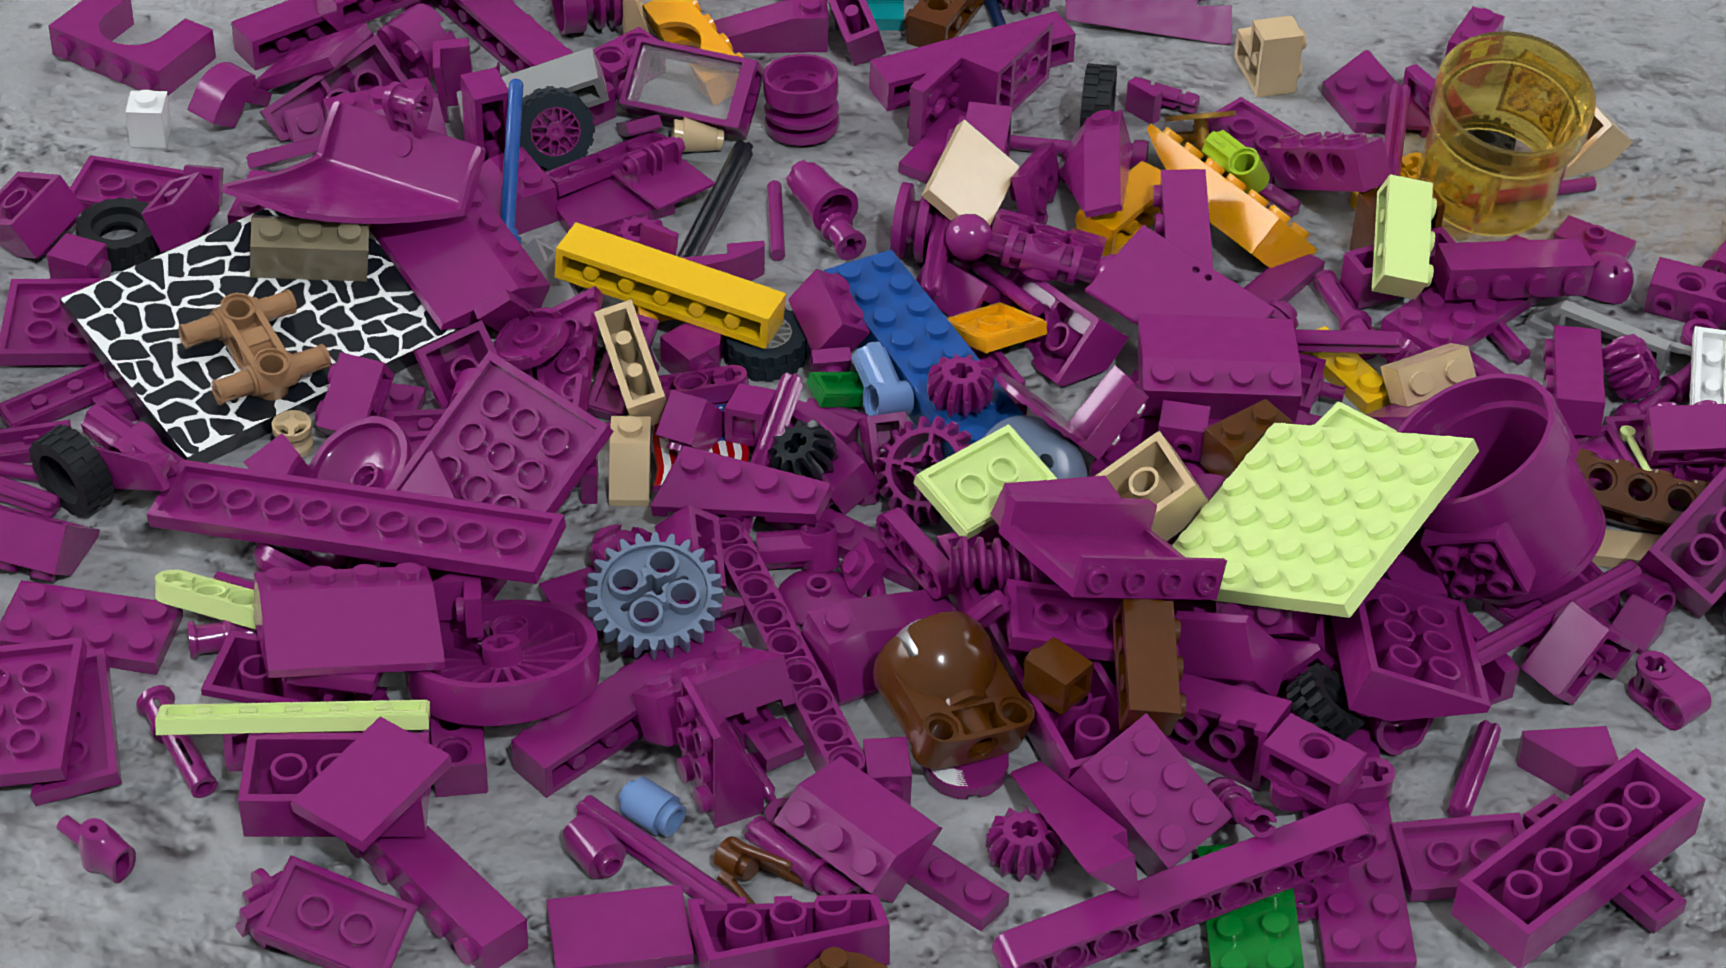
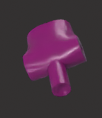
[56,815,136,884]

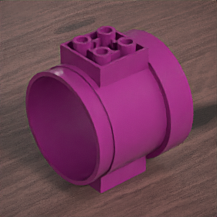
[1397,373,1606,605]

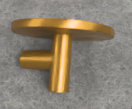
[1164,111,1236,158]

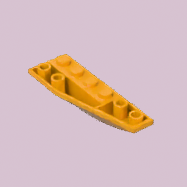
[1147,124,1318,268]

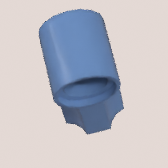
[852,342,914,416]

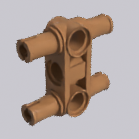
[178,289,331,405]

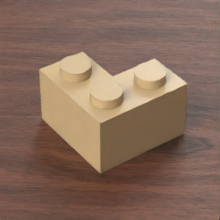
[1234,15,1307,98]

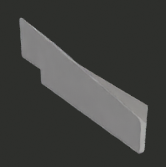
[1524,300,1692,378]

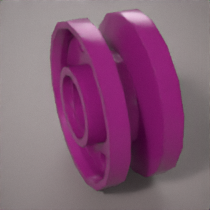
[890,182,934,264]

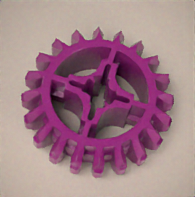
[875,416,973,525]

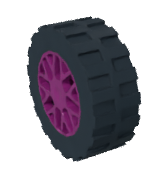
[520,86,595,170]

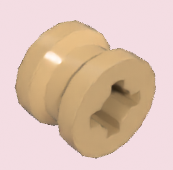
[271,410,314,458]

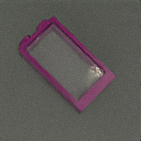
[617,36,765,138]

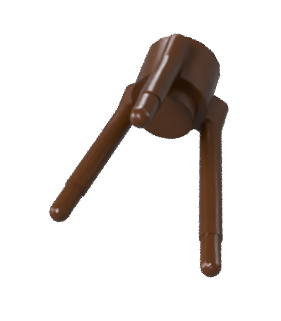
[714,836,804,904]

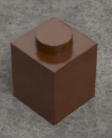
[1023,637,1094,715]

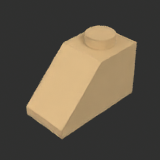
[1542,104,1633,178]
[609,416,652,506]

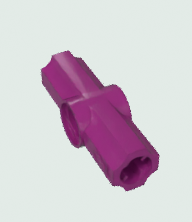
[81,403,184,480]

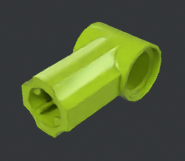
[1201,130,1270,194]

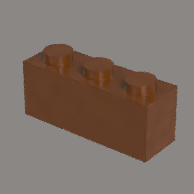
[1112,598,1186,735]

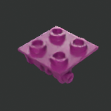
[612,136,715,211]

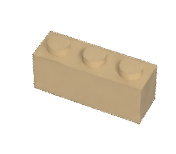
[594,299,667,426]

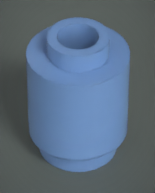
[619,777,686,837]

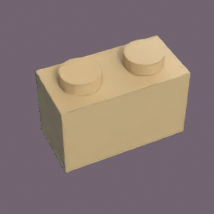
[1380,343,1476,407]

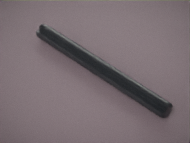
[677,140,753,258]

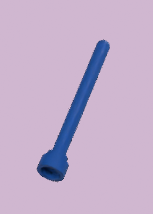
[500,78,524,244]

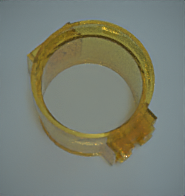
[1417,31,1596,237]

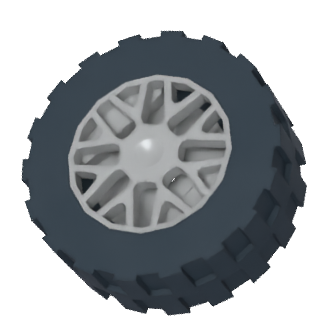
[723,307,807,382]

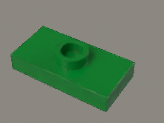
[806,371,865,408]

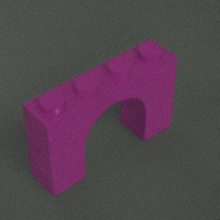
[48,0,216,96]

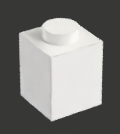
[125,90,172,148]

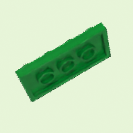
[1198,843,1304,968]

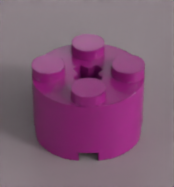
[377,3,456,81]

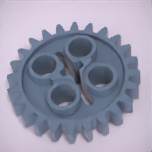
[585,532,723,660]

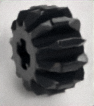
[767,419,839,481]

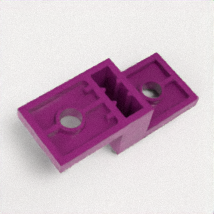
[907,16,1054,147]

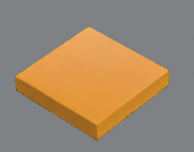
[947,302,1047,353]

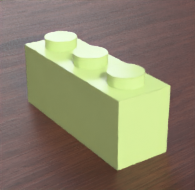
[1372,174,1437,300]

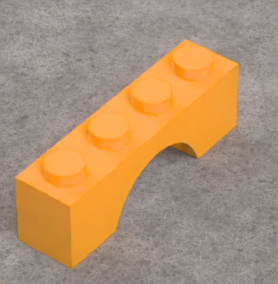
[643,0,744,107]

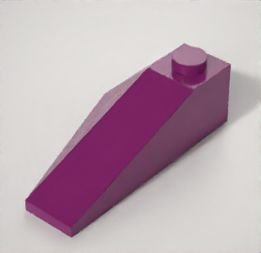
[690,0,829,53]
[260,34,407,142]
[1059,110,1133,218]
[1000,268,1129,387]
[801,590,956,706]

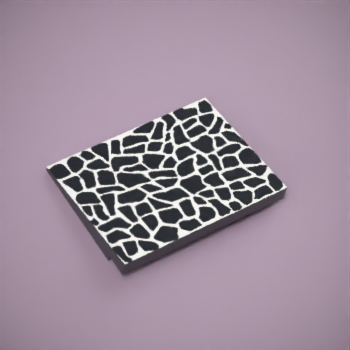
[60,208,456,463]

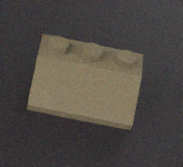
[250,215,369,282]

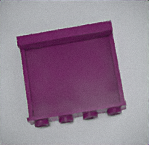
[998,494,1227,600]

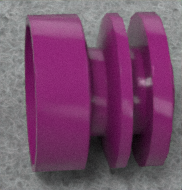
[551,0,623,35]
[763,54,840,146]

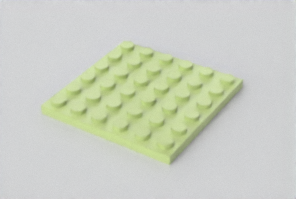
[1172,423,1479,618]

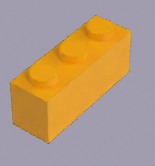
[1075,161,1161,256]

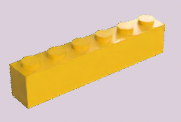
[554,222,787,349]

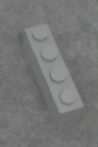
[457,47,609,126]

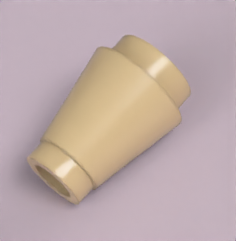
[671,117,724,152]

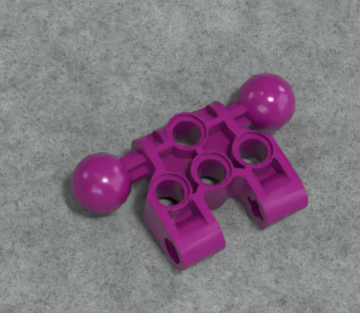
[945,208,1117,285]

